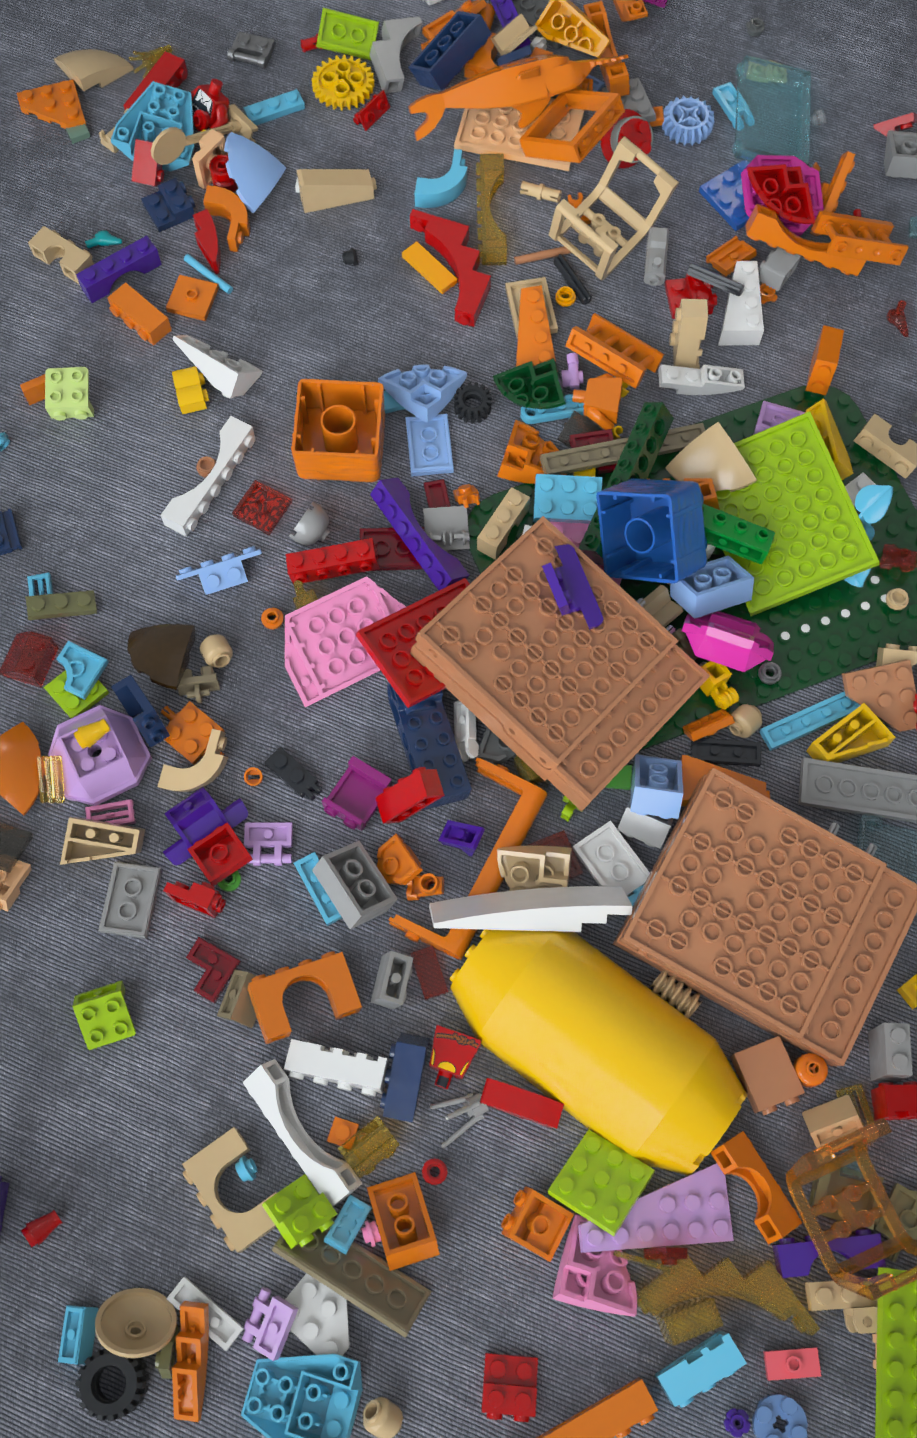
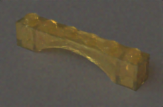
[476,154,507,266]

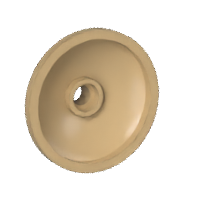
[95,1288,177,1358]

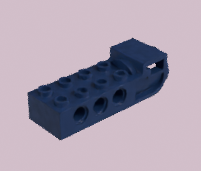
[387,681,472,810]

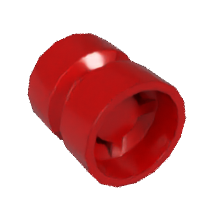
[209,154,238,192]

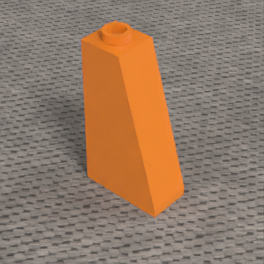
[680,755,770,807]

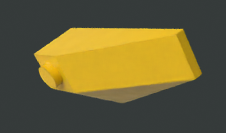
[806,399,853,480]

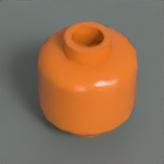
[793,1053,828,1088]

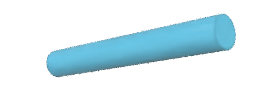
[184,254,233,294]

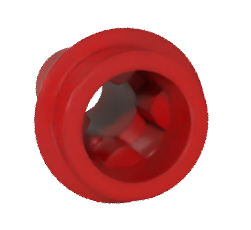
[21,1210,62,1247]

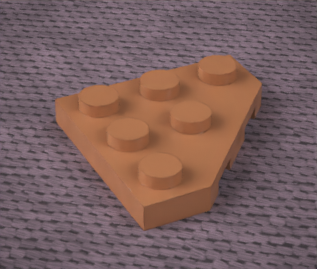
[842,660,917,732]

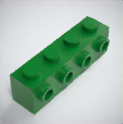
[702,503,775,565]

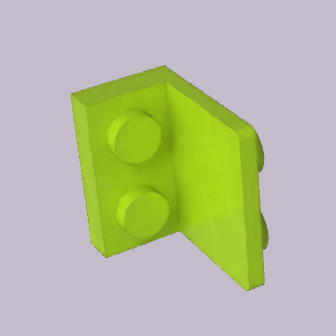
[72,980,136,1050]

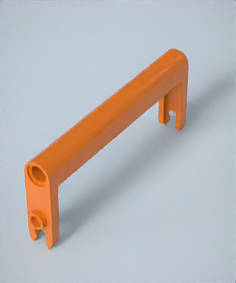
[388,758,548,960]

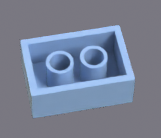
[670,556,754,619]
[630,754,683,819]

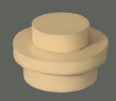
[886,588,909,610]

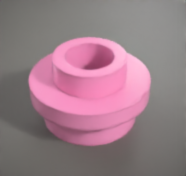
[361,1220,381,1247]

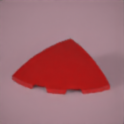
[747,164,815,225]

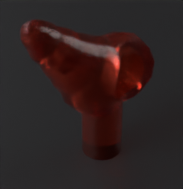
[886,300,909,337]

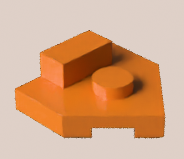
[377,834,423,885]

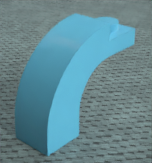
[415,149,468,208]

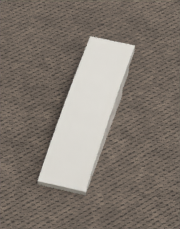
[429,886,633,932]

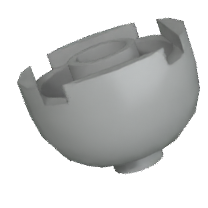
[289,501,330,546]

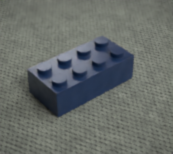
[408,11,492,91]

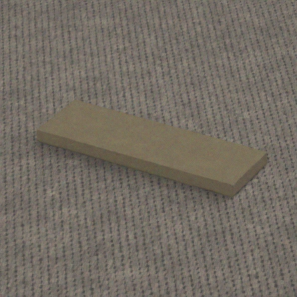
[272,1227,432,1338]

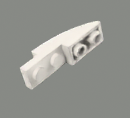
[658,364,745,395]

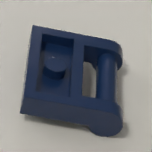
[497,45,532,66]

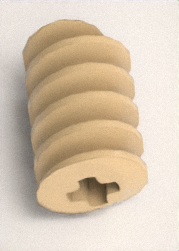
[649,971,702,1018]

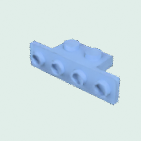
[176,546,262,595]

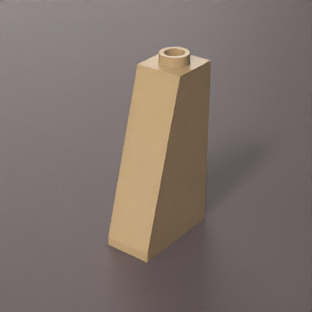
[297,169,377,213]

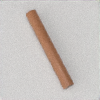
[514,246,572,265]

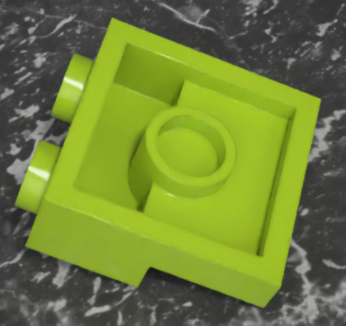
[262,1174,337,1249]

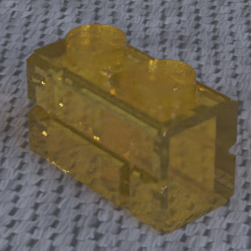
[338,1116,400,1178]

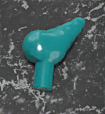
[85,230,123,249]

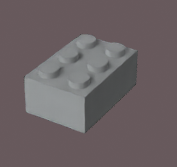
[312,841,398,929]

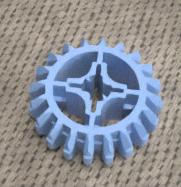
[662,95,714,146]

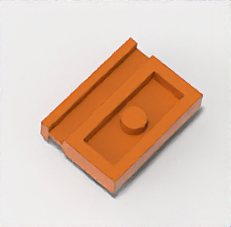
[706,236,756,277]

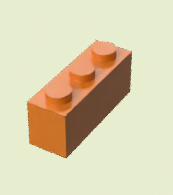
[107,282,172,345]

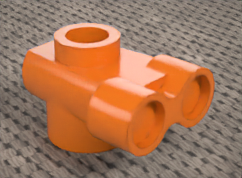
[406,873,444,901]

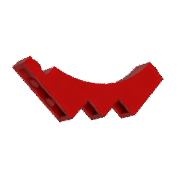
[410,209,491,327]

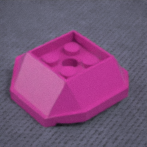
[741,155,824,236]
[681,611,774,672]

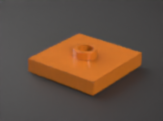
[166,275,219,321]

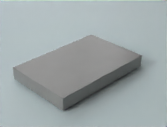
[98,861,162,939]

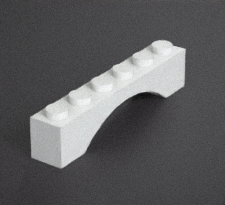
[161,416,255,537]
[243,1059,362,1207]

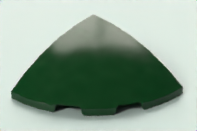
[493,358,566,409]

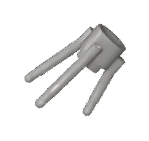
[430,1093,489,1148]

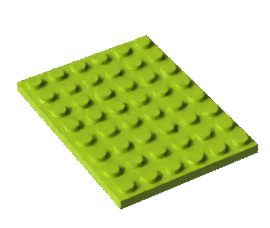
[716,411,879,616]

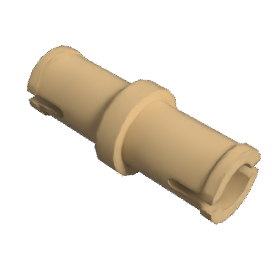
[520,181,562,203]

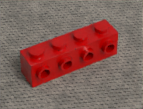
[285,538,380,585]

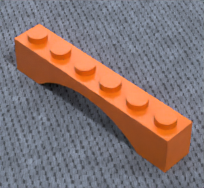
[583,1,630,97]
[745,204,866,276]

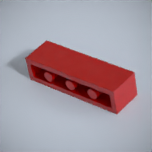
[124,51,188,110]

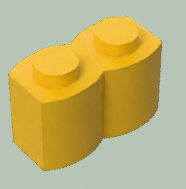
[172,366,209,414]

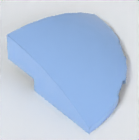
[224,132,286,213]
[378,365,467,423]

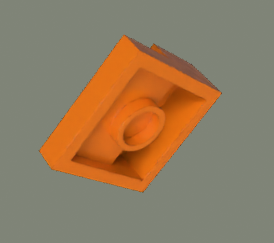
[501,1186,574,1262]

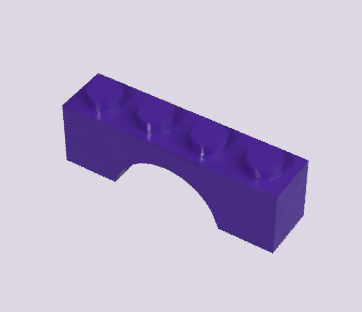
[76,235,162,303]
[772,1229,886,1278]

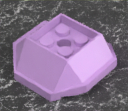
[47,705,152,806]

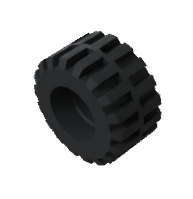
[75,1348,149,1421]

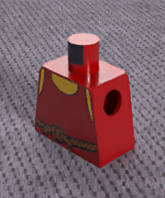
[429,1025,481,1090]

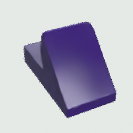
[438,820,485,856]

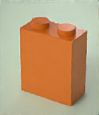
[805,325,844,395]

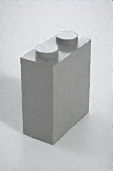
[868,1023,913,1082]

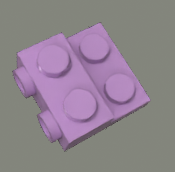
[753,401,805,435]

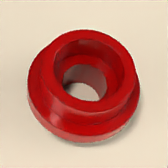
[193,110,211,131]
[422,1158,447,1185]

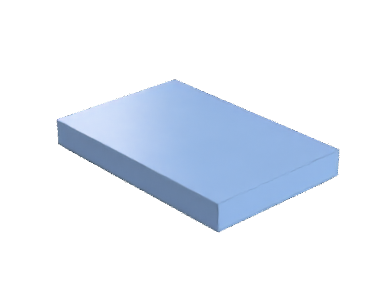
[405,414,454,476]

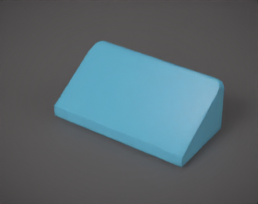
[58,1305,98,1365]

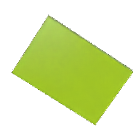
[316,8,379,61]

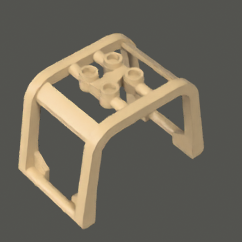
[549,137,679,281]

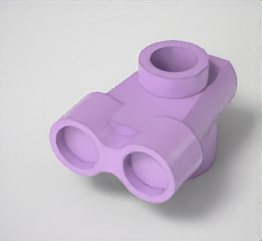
[561,353,584,390]

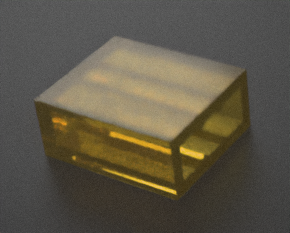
[655,1296,724,1346]

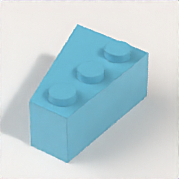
[654,1331,747,1408]

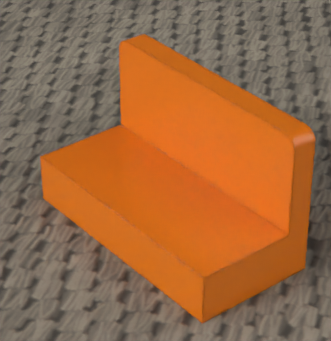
[20,374,45,405]

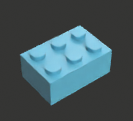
[533,474,602,524]

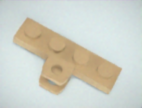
[805,1277,878,1334]

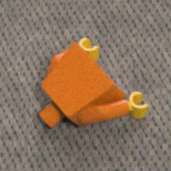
[572,373,629,440]

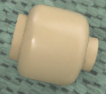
[200,634,233,668]
[729,704,762,738]
[363,1397,403,1438]

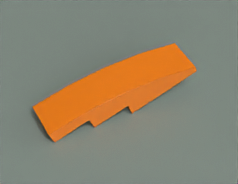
[172,1301,209,1422]

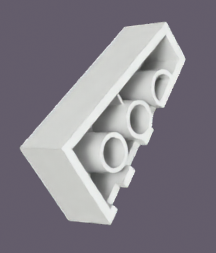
[718,261,764,345]

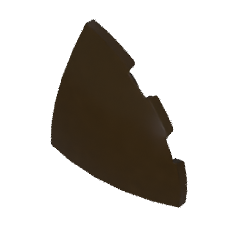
[127,624,195,690]

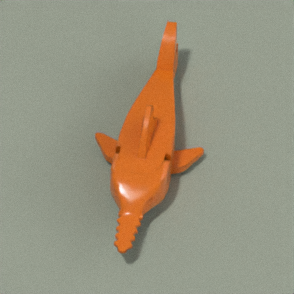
[408,54,628,141]

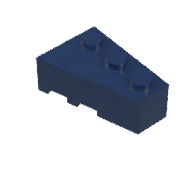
[380,1032,430,1123]

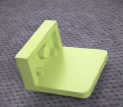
[45,367,94,420]

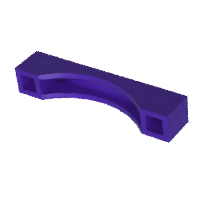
[370,477,470,590]

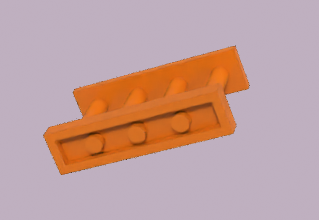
[812,211,909,266]
[565,313,664,389]

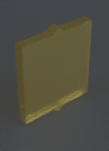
[613,1250,676,1274]

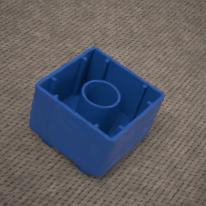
[596,479,707,584]

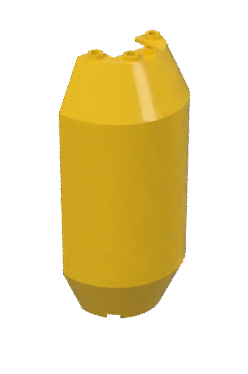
[449,929,747,1176]

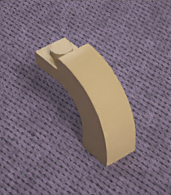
[157,729,228,792]

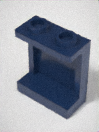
[111,675,170,747]

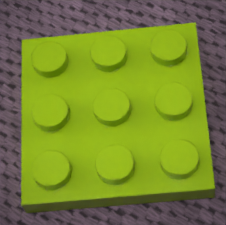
[548,1129,654,1237]

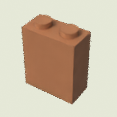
[730,1036,805,1116]

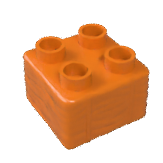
[291,379,385,482]

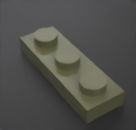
[25,590,97,620]

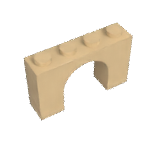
[182,1127,277,1253]

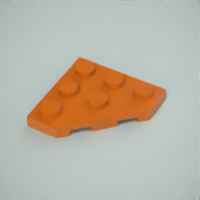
[17,79,86,129]

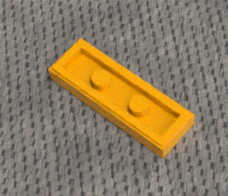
[402,241,457,294]

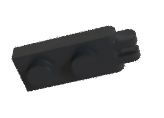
[264,746,322,801]

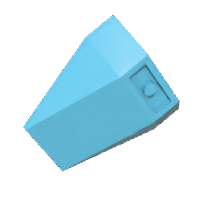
[111,81,194,172]
[241,1354,362,1438]

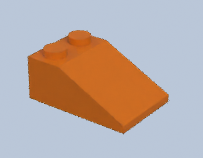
[367,1172,439,1271]

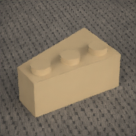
[669,299,708,369]

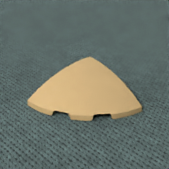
[54,49,134,91]
[665,422,757,492]
[497,846,572,891]

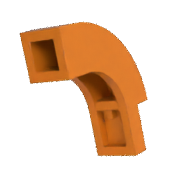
[203,185,250,252]

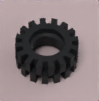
[454,382,492,424]

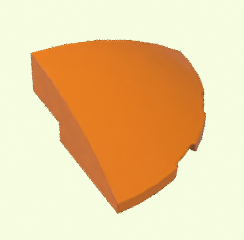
[497,420,566,484]
[0,722,44,816]

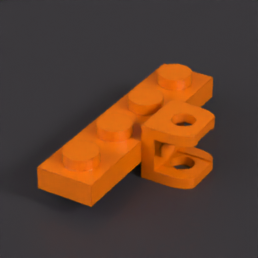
[810,151,856,236]

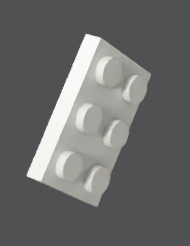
[572,820,650,896]

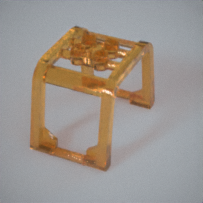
[786,1118,917,1301]

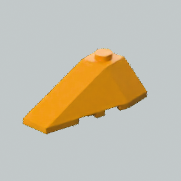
[535,0,611,58]

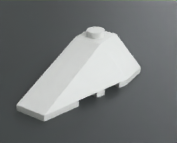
[173,335,263,398]

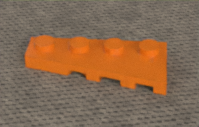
[516,285,556,367]

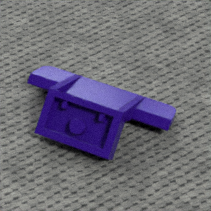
[542,544,604,630]
[163,787,248,865]

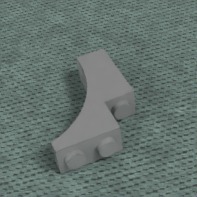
[370,17,422,93]

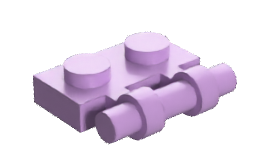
[244,822,293,866]
[242,1287,299,1361]

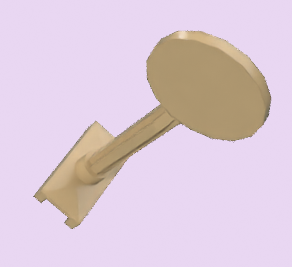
[151,104,258,165]

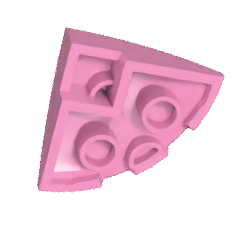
[552,1214,637,1317]

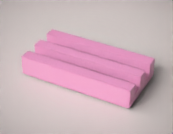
[85,799,136,825]

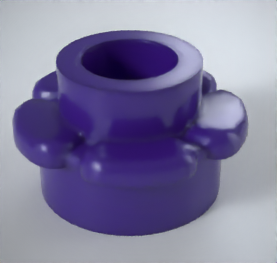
[724,1408,751,1437]

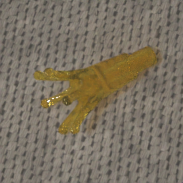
[129,44,172,79]

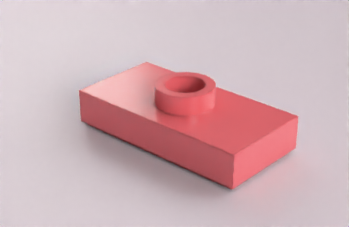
[763,1347,821,1381]

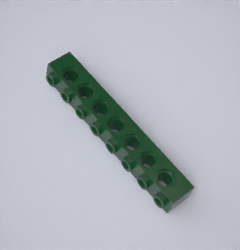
[579,402,674,565]

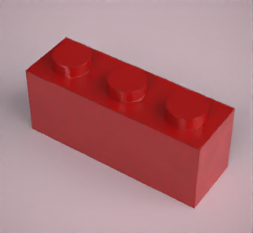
[375,767,445,824]

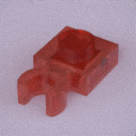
[643,1247,688,1265]

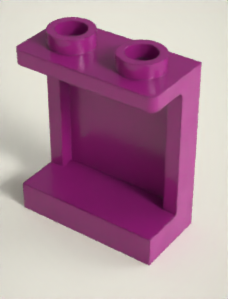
[322,756,393,831]

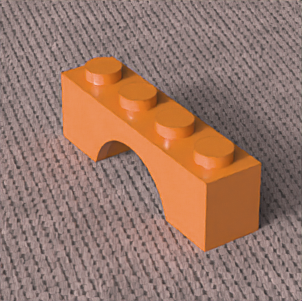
[710,1131,802,1244]

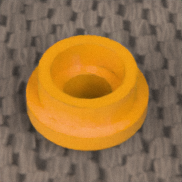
[555,286,576,307]

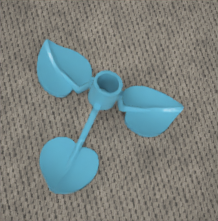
[844,485,893,587]

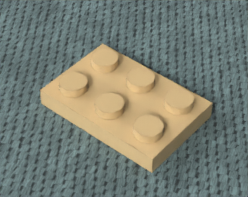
[505,277,558,339]

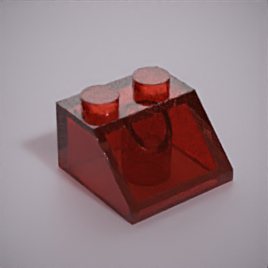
[0,631,59,688]

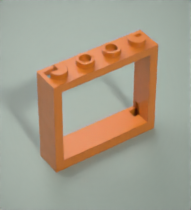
[519,90,625,163]

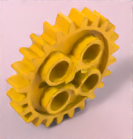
[312,55,375,111]

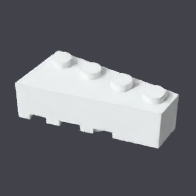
[284,1039,389,1097]

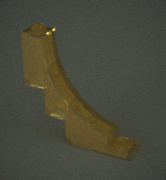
[637,1254,820,1336]

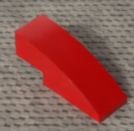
[193,209,221,275]
[480,1078,564,1129]

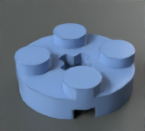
[752,1394,808,1438]

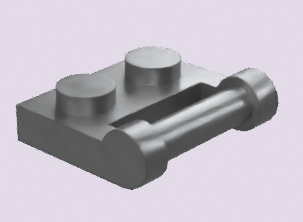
[227,32,275,69]

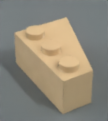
[60,817,145,865]

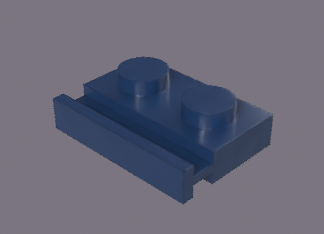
[0,508,23,555]

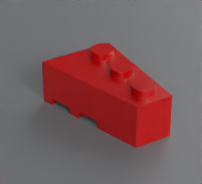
[871,1081,917,1121]

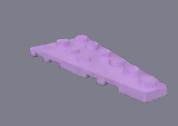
[578,1163,734,1253]

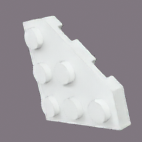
[285,1273,350,1356]

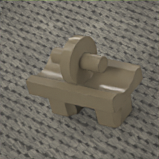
[178,665,220,704]

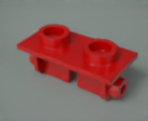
[353,90,391,131]

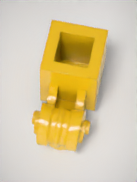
[700,661,739,710]

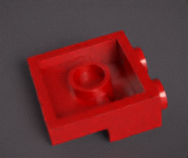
[664,274,717,319]
[187,822,253,886]
[163,881,226,918]
[481,1353,538,1422]

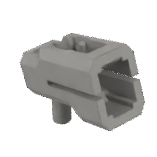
[644,227,669,286]

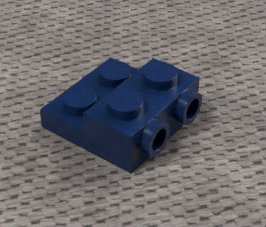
[141,178,196,233]

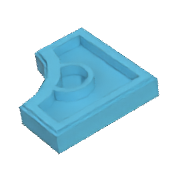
[56,641,109,700]

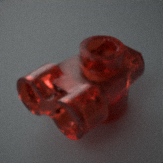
[880,544,917,572]

